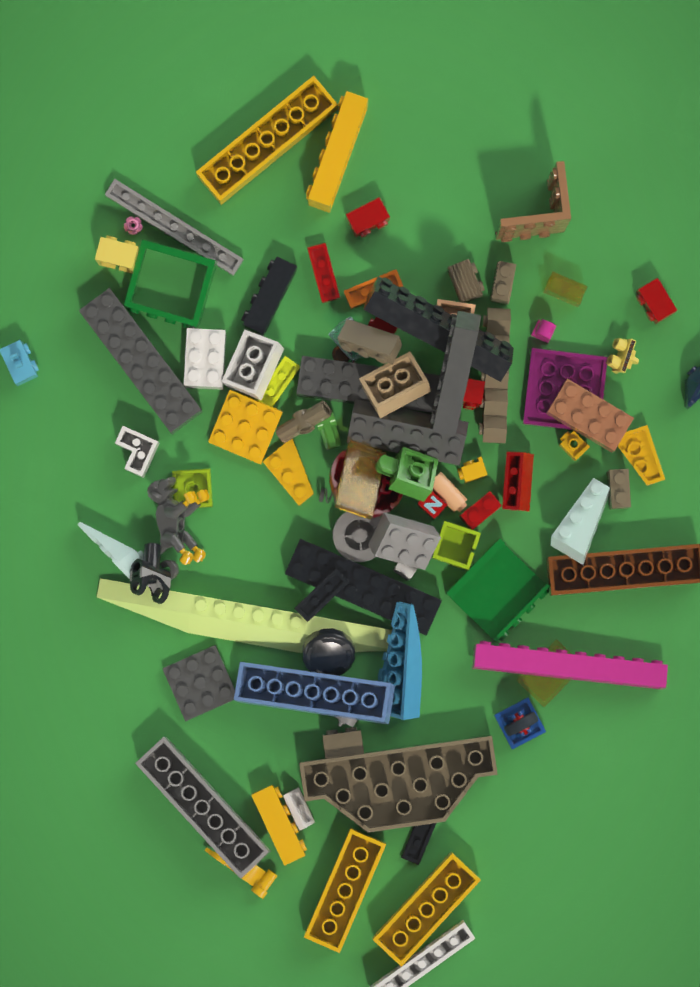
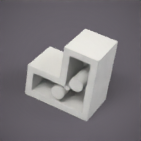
[115,426,160,478]

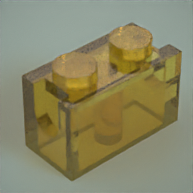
[543,272,588,307]

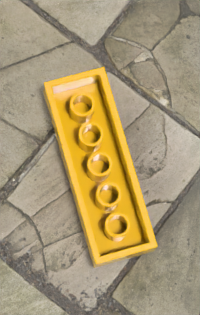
[306,91,368,213]
[304,827,386,953]
[373,852,481,967]

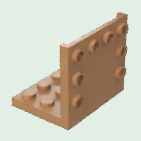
[495,161,571,242]

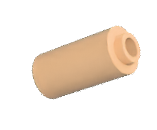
[433,472,468,513]

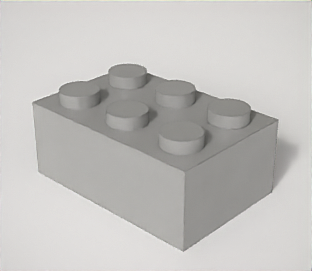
[368,512,441,570]

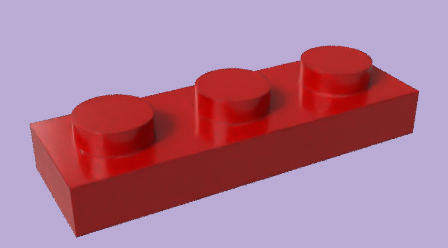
[307,243,340,303]

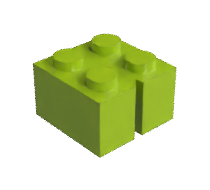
[432,521,481,570]

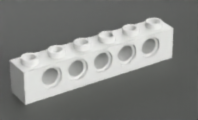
[369,920,475,987]

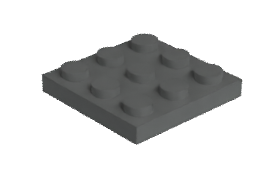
[162,645,235,721]

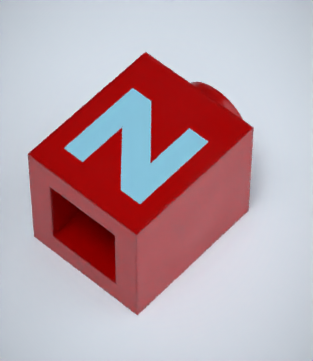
[417,491,447,520]

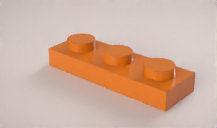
[344,269,404,309]

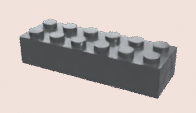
[430,311,481,436]
[347,399,469,466]

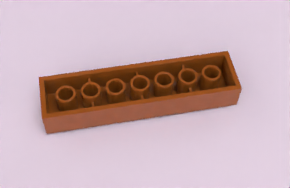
[546,544,700,596]

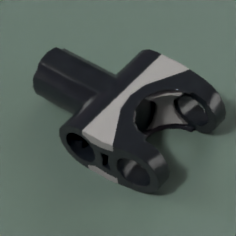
[130,543,171,604]

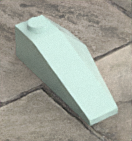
[77,522,144,579]

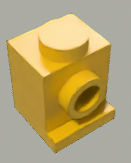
[559,431,590,461]
[457,457,488,483]

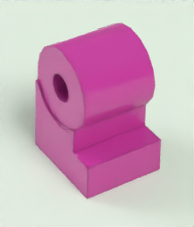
[531,319,556,343]

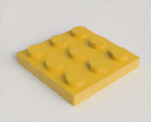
[208,389,283,465]

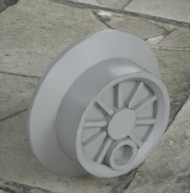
[333,511,381,562]

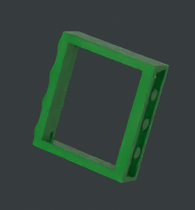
[124,239,218,328]

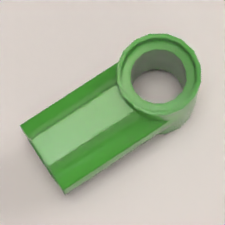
[317,409,342,450]

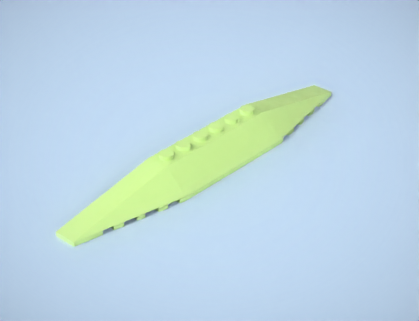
[97,578,392,653]

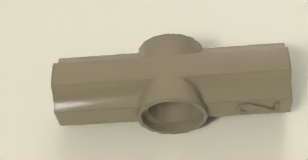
[276,401,332,443]

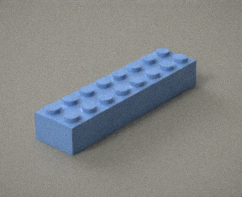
[234,662,395,724]

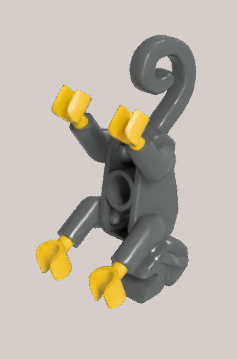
[147,477,210,580]

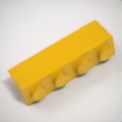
[251,784,307,866]

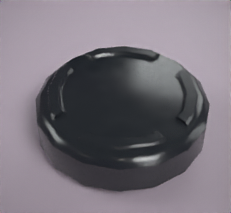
[302,628,355,676]

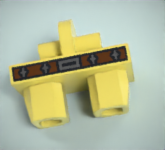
[606,338,639,374]

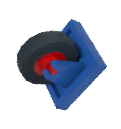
[494,697,546,749]

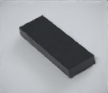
[294,568,349,622]

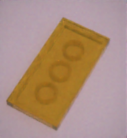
[335,440,386,519]

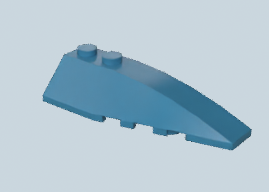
[378,602,422,720]

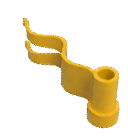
[204,847,278,899]

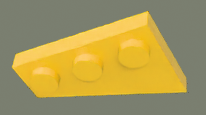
[618,425,665,486]
[263,439,314,506]

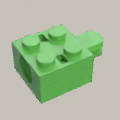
[375,447,439,502]

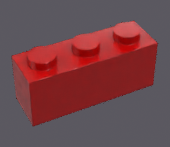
[502,452,534,512]

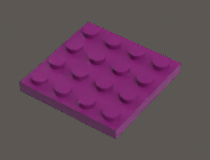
[523,348,608,430]

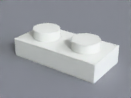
[283,787,315,831]

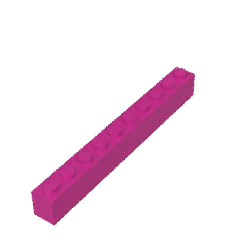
[472,641,668,690]

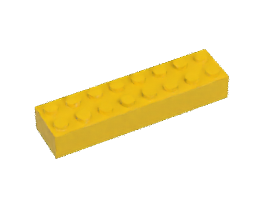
[196,75,338,205]

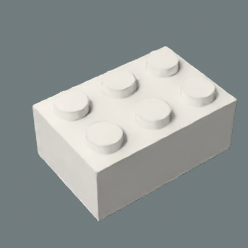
[184,328,226,390]
[221,330,284,400]

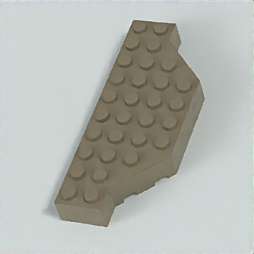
[299,736,498,832]

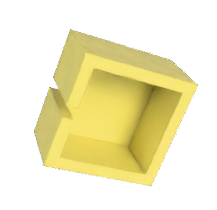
[95,235,139,274]

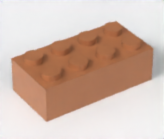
[546,379,634,453]

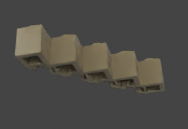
[479,308,511,443]

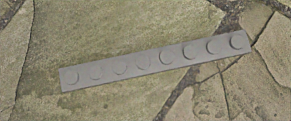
[105,179,244,276]

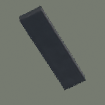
[401,823,436,865]

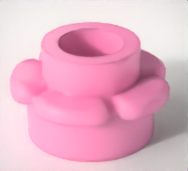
[124,216,143,235]

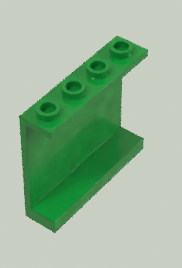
[446,538,550,642]

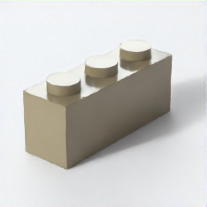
[338,319,402,364]

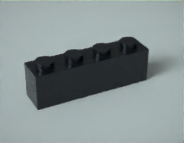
[241,256,298,337]

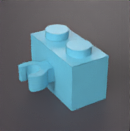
[0,340,39,386]

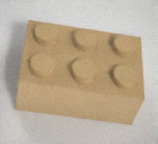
[359,352,431,418]

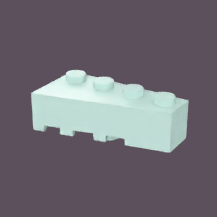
[551,478,610,565]

